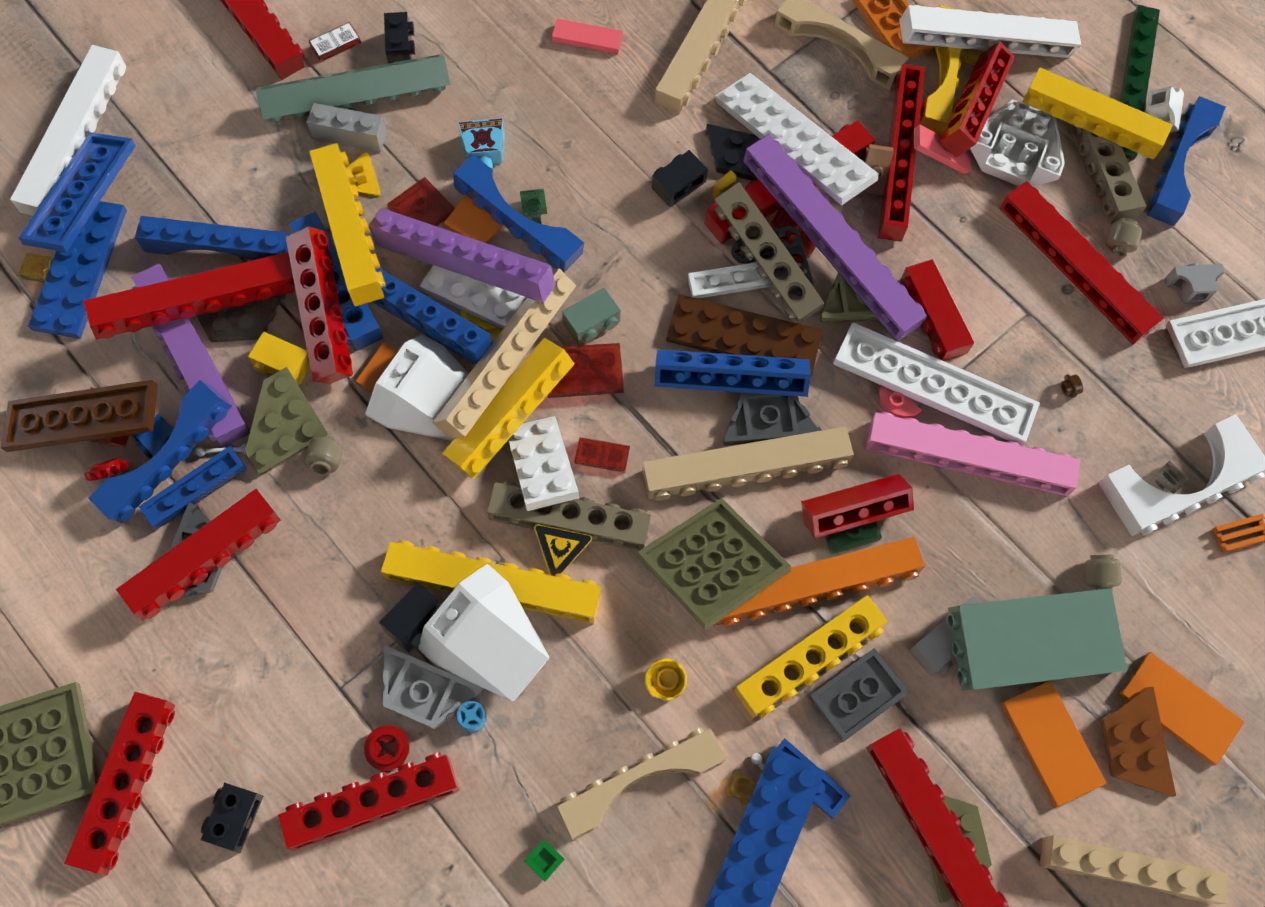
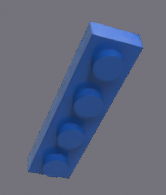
[138,446,247,530]

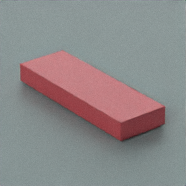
[552,19,623,54]
[914,125,971,175]

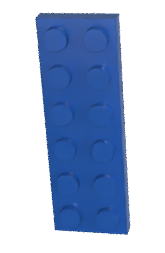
[19,132,136,252]
[28,201,127,339]
[705,747,826,907]

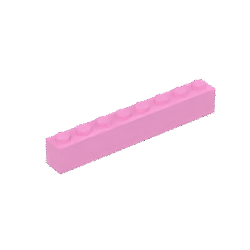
[865,412,1080,497]

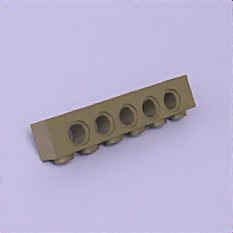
[1070,89,1146,224]
[714,182,824,324]
[487,481,651,551]

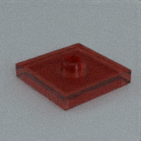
[387,177,455,226]

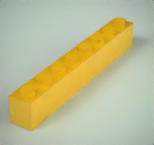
[309,143,386,307]
[381,540,601,624]

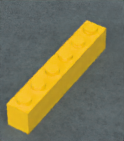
[1022,67,1173,160]
[442,338,575,480]

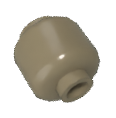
[1106,218,1142,256]
[305,436,343,476]
[1084,554,1122,592]

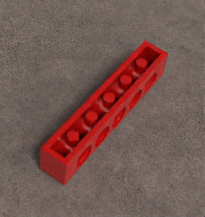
[939,41,1015,158]
[286,226,353,384]
[64,691,175,875]
[278,752,460,851]

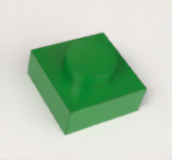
[524,839,565,882]

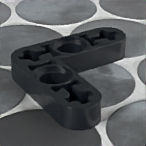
[731,226,814,297]

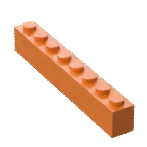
[716,536,925,627]

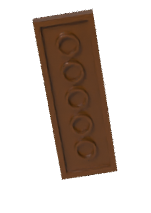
[666,294,823,376]
[1,380,158,452]

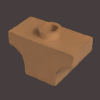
[862,144,894,196]

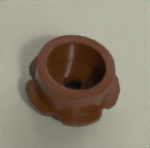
[1061,374,1083,398]

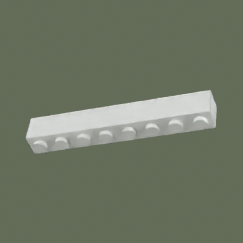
[899,5,1081,58]
[10,45,126,216]

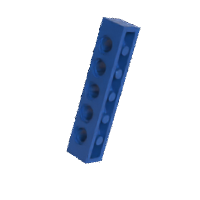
[289,211,384,352]
[372,268,493,365]
[654,350,811,397]

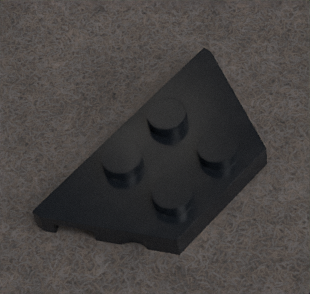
[706,124,761,181]

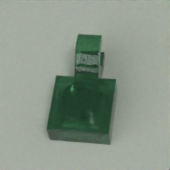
[520,189,547,224]

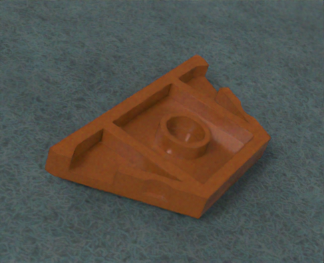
[1100,687,1176,797]

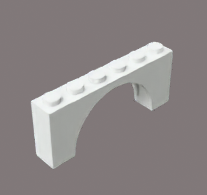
[1098,414,1265,536]

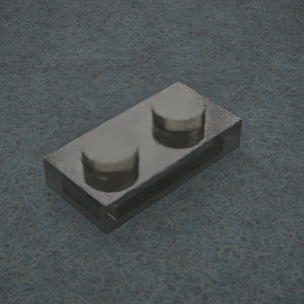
[1154,461,1188,494]

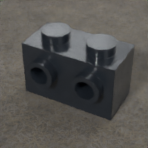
[384,12,415,63]
[652,150,708,207]
[379,583,442,652]
[201,782,264,853]

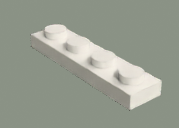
[688,262,788,299]

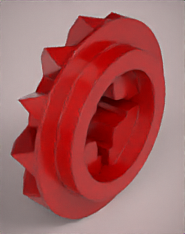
[84,457,129,481]
[364,725,410,771]

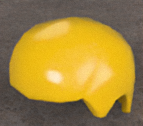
[644,658,687,701]

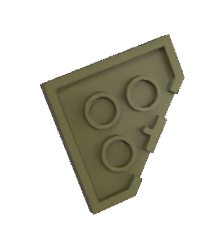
[245,367,328,474]

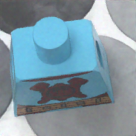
[458,118,505,173]

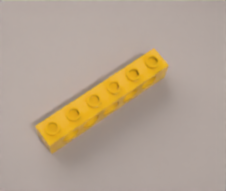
[733,595,888,719]

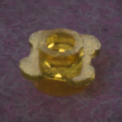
[725,771,757,805]

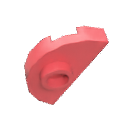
[878,385,922,418]

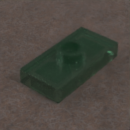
[825,521,882,554]

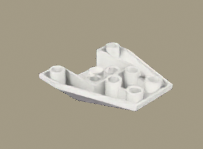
[970,99,1065,187]
[365,334,469,441]
[418,564,550,701]

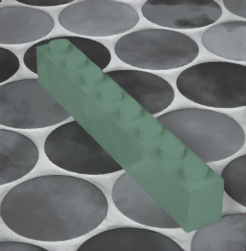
[256,54,450,122]

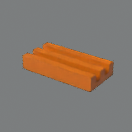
[1212,514,1265,553]

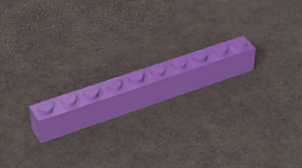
[743,134,927,341]

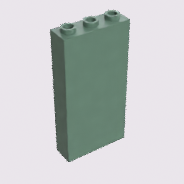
[947,588,1128,691]

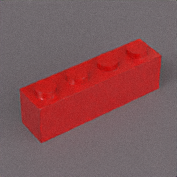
[900,259,974,361]
[801,474,914,539]

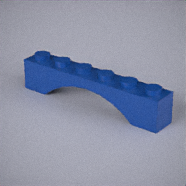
[1147,96,1226,226]
[453,154,584,273]
[135,216,289,260]
[88,380,232,523]

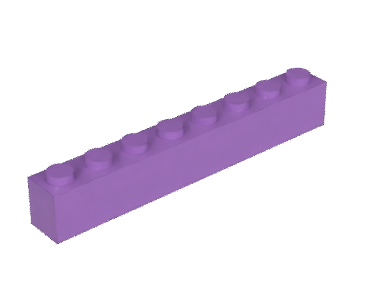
[368,208,556,303]
[131,263,250,448]

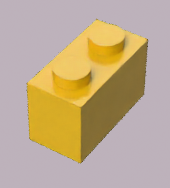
[248,331,310,386]

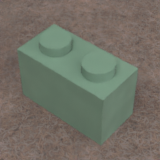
[562,288,621,345]

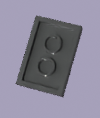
[809,648,909,742]

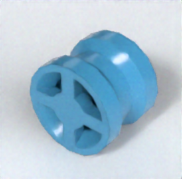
[457,701,487,732]

